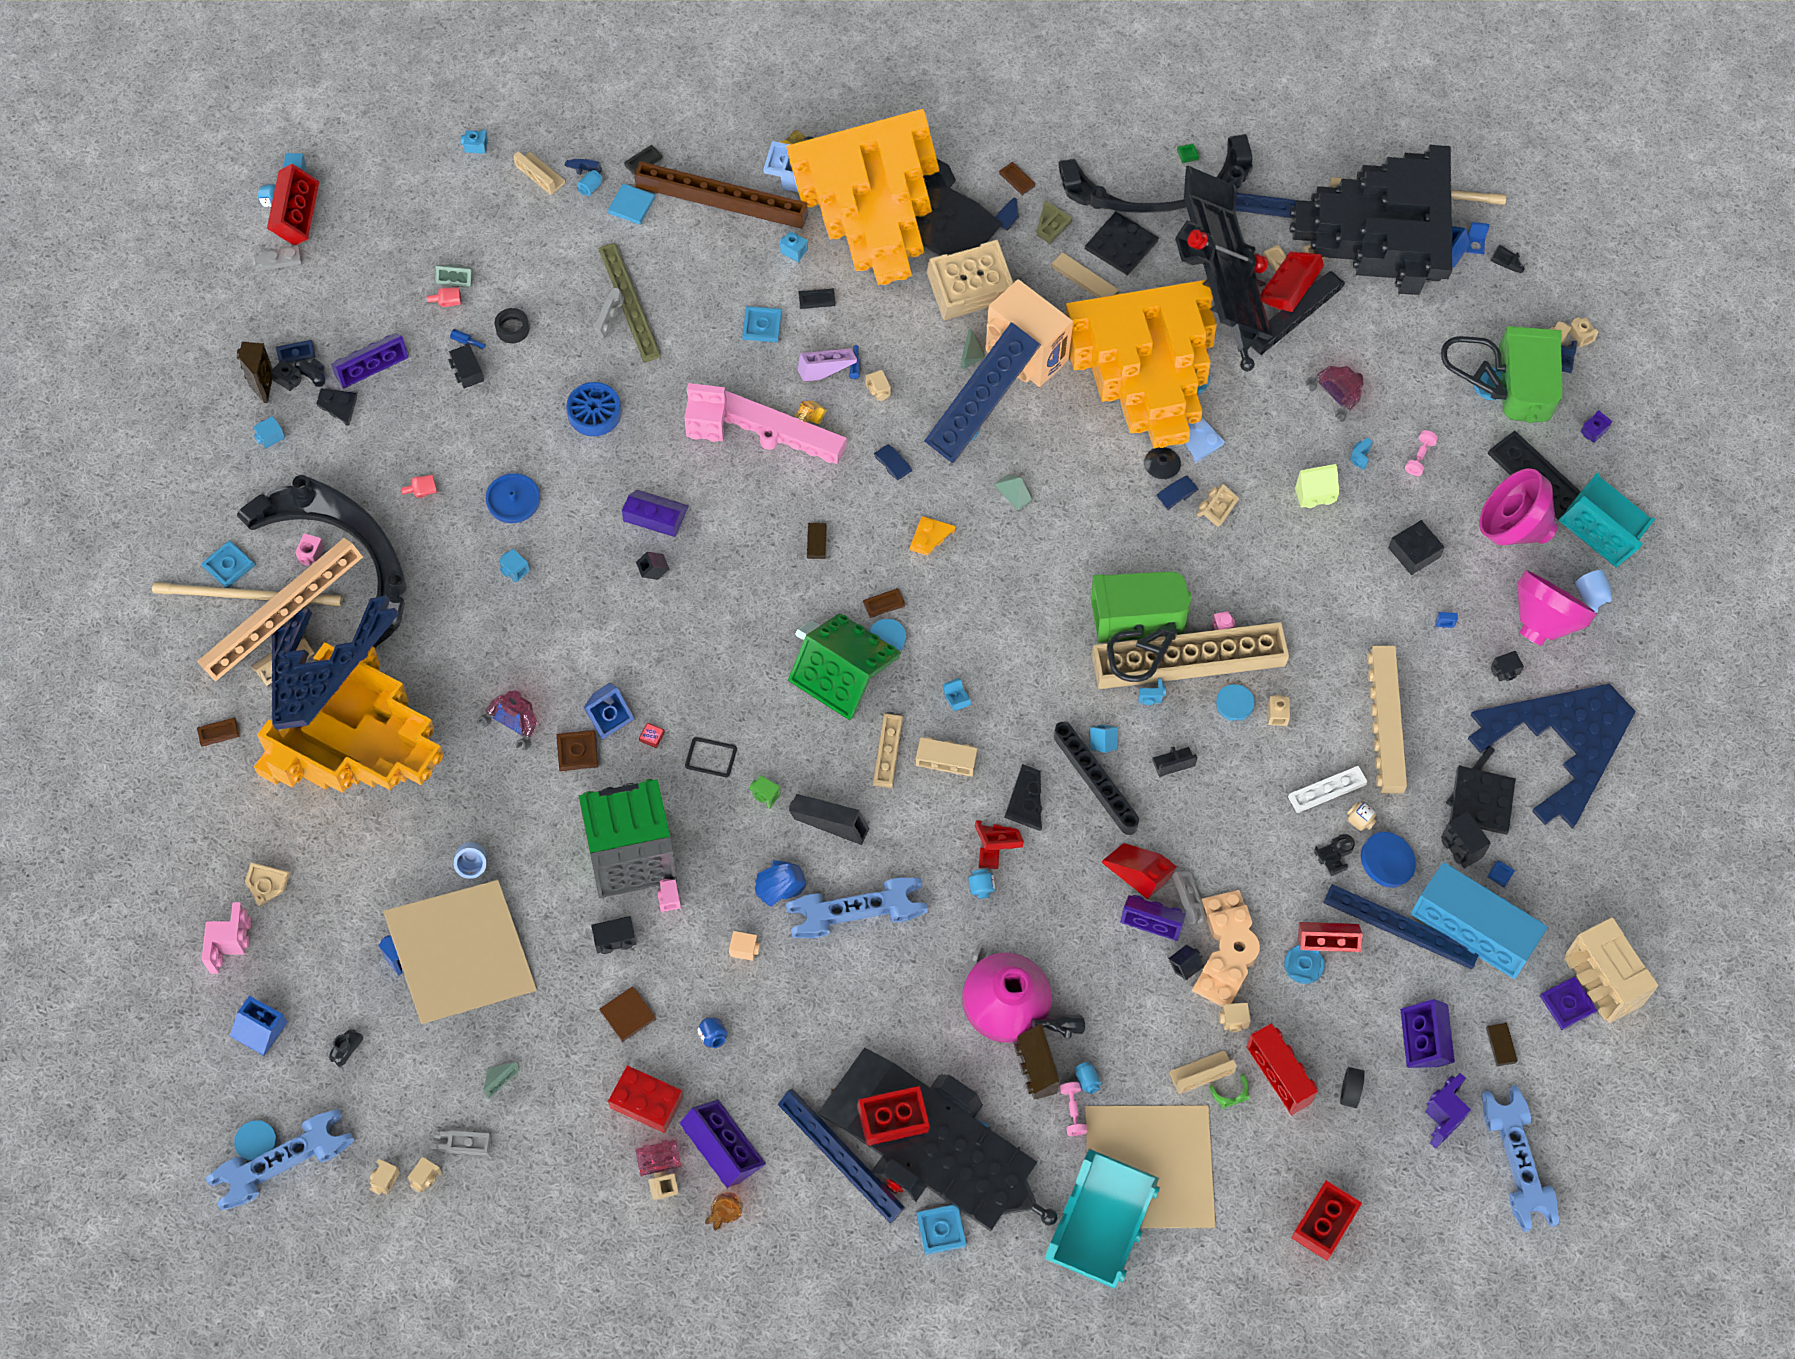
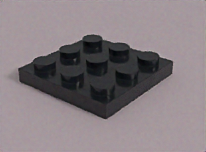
[1085,211,1159,276]
[1449,765,1516,835]

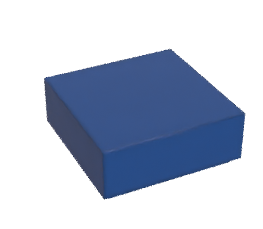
[1435,612,1458,628]
[1487,860,1515,887]

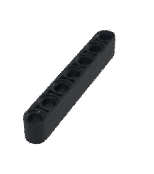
[1251,271,1345,355]
[1054,721,1139,835]

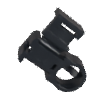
[1314,834,1355,876]

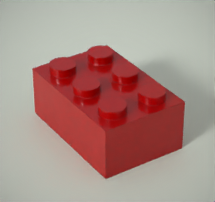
[608,1065,684,1133]
[857,1086,930,1146]
[1291,1180,1362,1261]

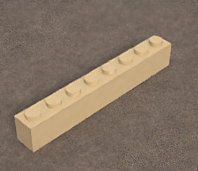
[1367,646,1407,793]

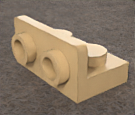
[1196,484,1239,527]

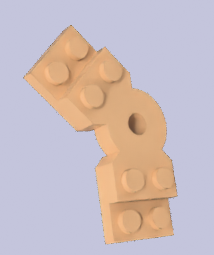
[1192,890,1260,1007]

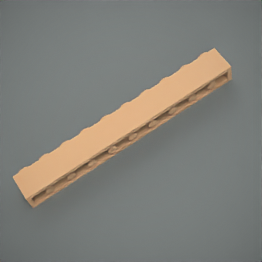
[197,538,363,681]

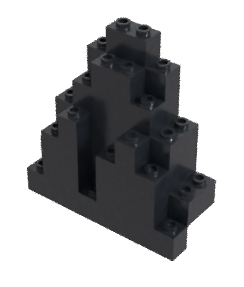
[1290,145,1452,295]

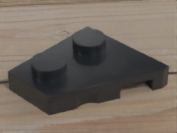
[316,388,357,426]

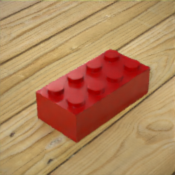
[267,163,320,246]
[1246,1023,1318,1116]

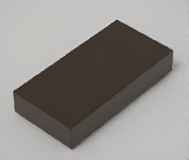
[807,523,827,559]
[1486,1023,1518,1066]

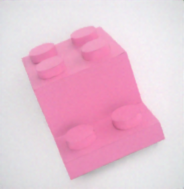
[685,383,727,442]
[202,902,251,974]

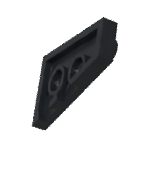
[1004,764,1042,831]

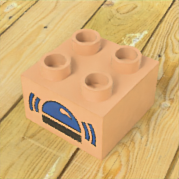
[985,279,1073,387]

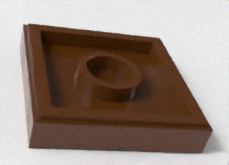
[556,730,598,771]
[599,986,656,1042]

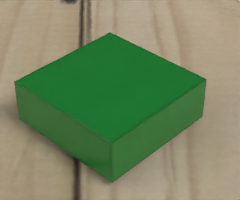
[1177,143,1199,164]

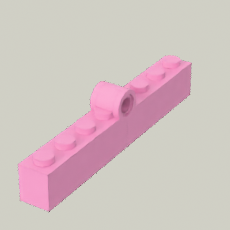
[724,390,847,464]

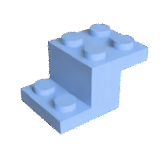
[763,141,799,193]

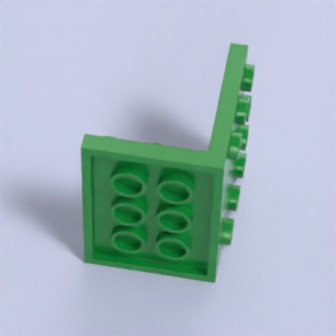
[787,613,901,721]

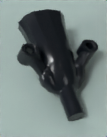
[1031,1014,1085,1038]

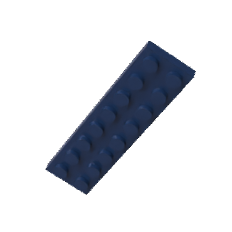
[924,322,1041,463]

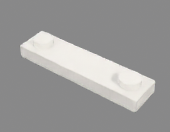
[1288,766,1367,813]

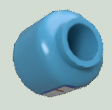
[258,184,276,207]
[968,869,996,899]

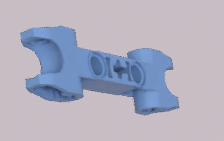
[786,877,928,939]
[1482,1085,1559,1232]
[206,1109,354,1211]

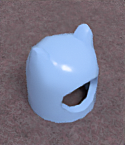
[1575,570,1612,612]
[454,842,487,879]

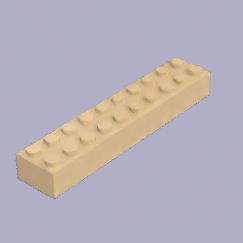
[1091,622,1289,689]

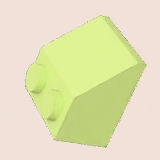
[1295,464,1339,508]

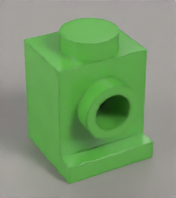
[749,775,781,809]

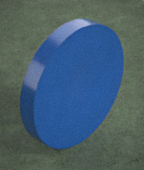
[485,473,540,523]
[1361,832,1416,888]

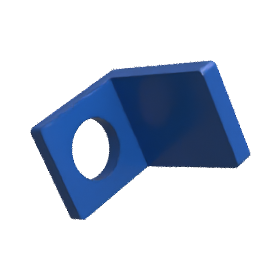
[1467,222,1490,255]

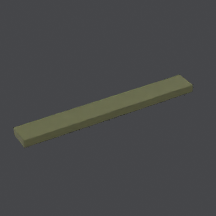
[598,243,661,363]

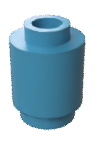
[577,170,603,196]
[1075,1062,1102,1094]

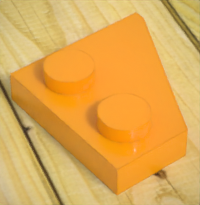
[910,516,956,555]

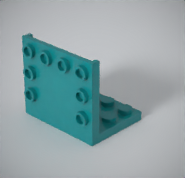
[1558,472,1655,568]

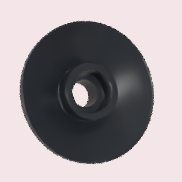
[1144,447,1181,479]

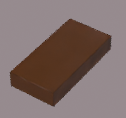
[999,162,1036,196]
[863,588,905,618]
[197,718,240,747]

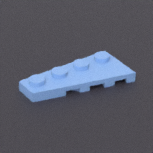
[1186,417,1225,463]

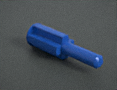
[450,329,486,349]
[849,345,860,379]

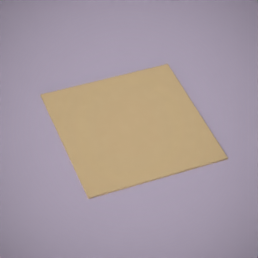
[383,880,537,1024]
[1085,1106,1216,1228]

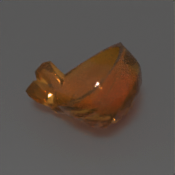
[705,1191,743,1231]

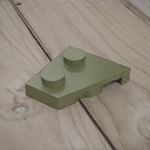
[1037,200,1072,244]

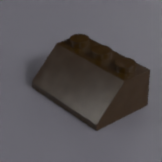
[237,342,273,403]
[1014,1024,1060,1100]

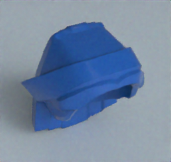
[755,861,806,907]

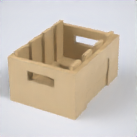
[926,240,1013,320]
[1564,917,1659,1023]

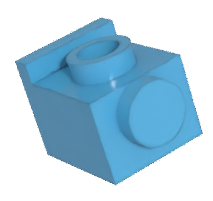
[461,129,488,154]

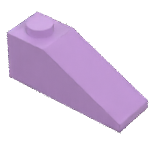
[798,348,857,381]

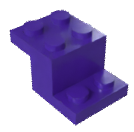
[1425,1073,1471,1149]

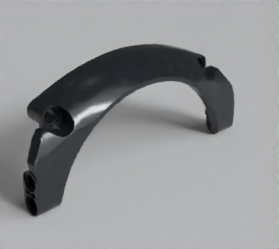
[1059,134,1253,213]
[237,475,407,648]

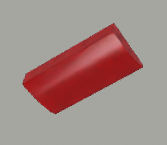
[1260,251,1324,312]

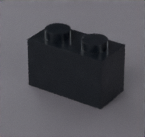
[448,344,484,389]
[591,916,637,954]

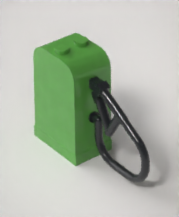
[1441,326,1562,423]
[1091,572,1191,682]

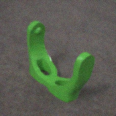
[1209,1074,1250,1108]

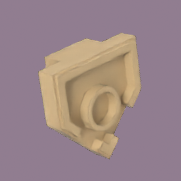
[245,862,290,906]

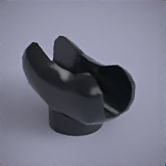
[294,359,326,387]
[329,1029,363,1067]

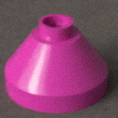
[1479,469,1558,545]
[1517,569,1597,646]
[962,953,1052,1043]

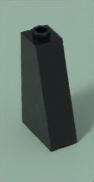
[789,794,869,845]

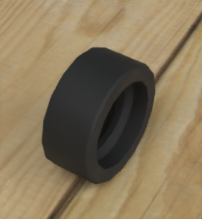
[494,308,530,344]
[1340,1067,1365,1108]

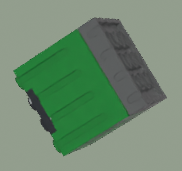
[578,779,677,898]

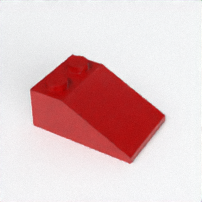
[1101,843,1177,900]

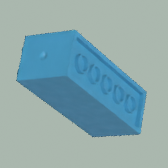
[1410,862,1548,980]

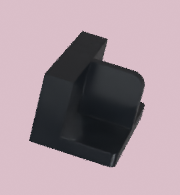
[1152,747,1198,777]

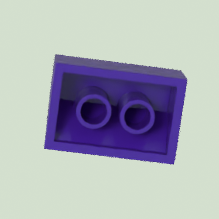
[622,489,689,537]
[1120,895,1186,941]
[1400,999,1455,1068]

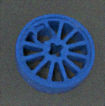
[566,382,622,436]

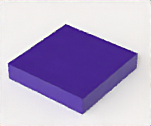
[1540,977,1597,1030]

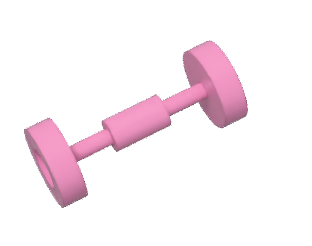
[1405,430,1438,476]
[1060,1082,1088,1136]

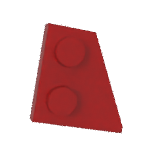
[975,820,1024,851]

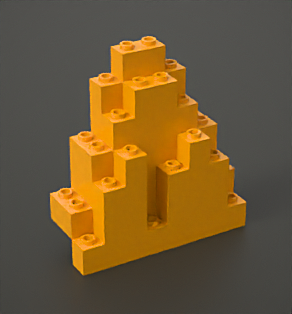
[786,108,939,285]
[1065,280,1217,448]
[254,642,443,793]

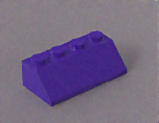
[331,333,409,389]
[679,1100,766,1188]

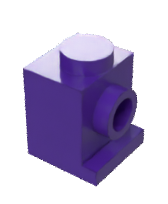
[1580,410,1612,443]

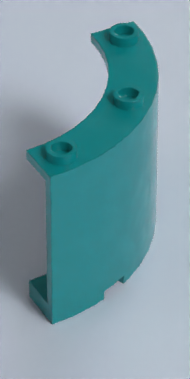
[1044,1149,1160,1289]

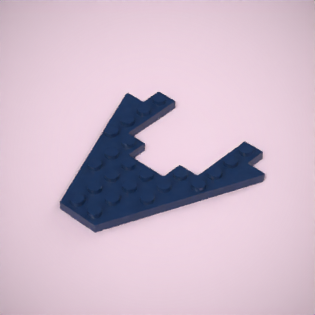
[272,596,399,730]
[1468,684,1636,829]

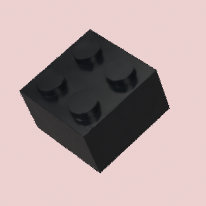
[1388,520,1445,575]
[1441,811,1491,869]

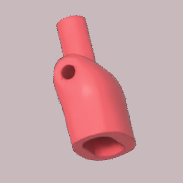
[427,287,461,307]
[401,474,437,498]

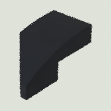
[1490,244,1525,273]

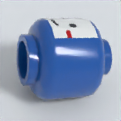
[697,1017,727,1048]

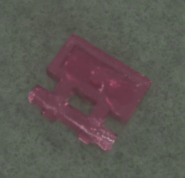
[635,1140,682,1176]

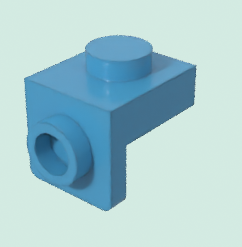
[1350,437,1373,470]
[943,678,971,711]
[1138,678,1166,705]

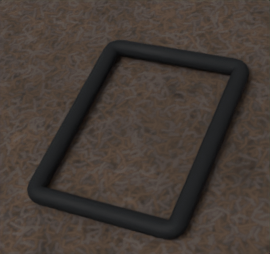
[685,737,737,777]

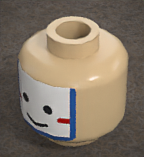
[1347,802,1377,831]

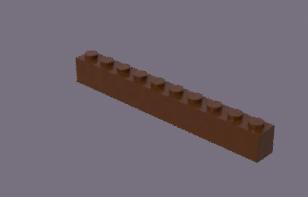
[634,161,808,229]

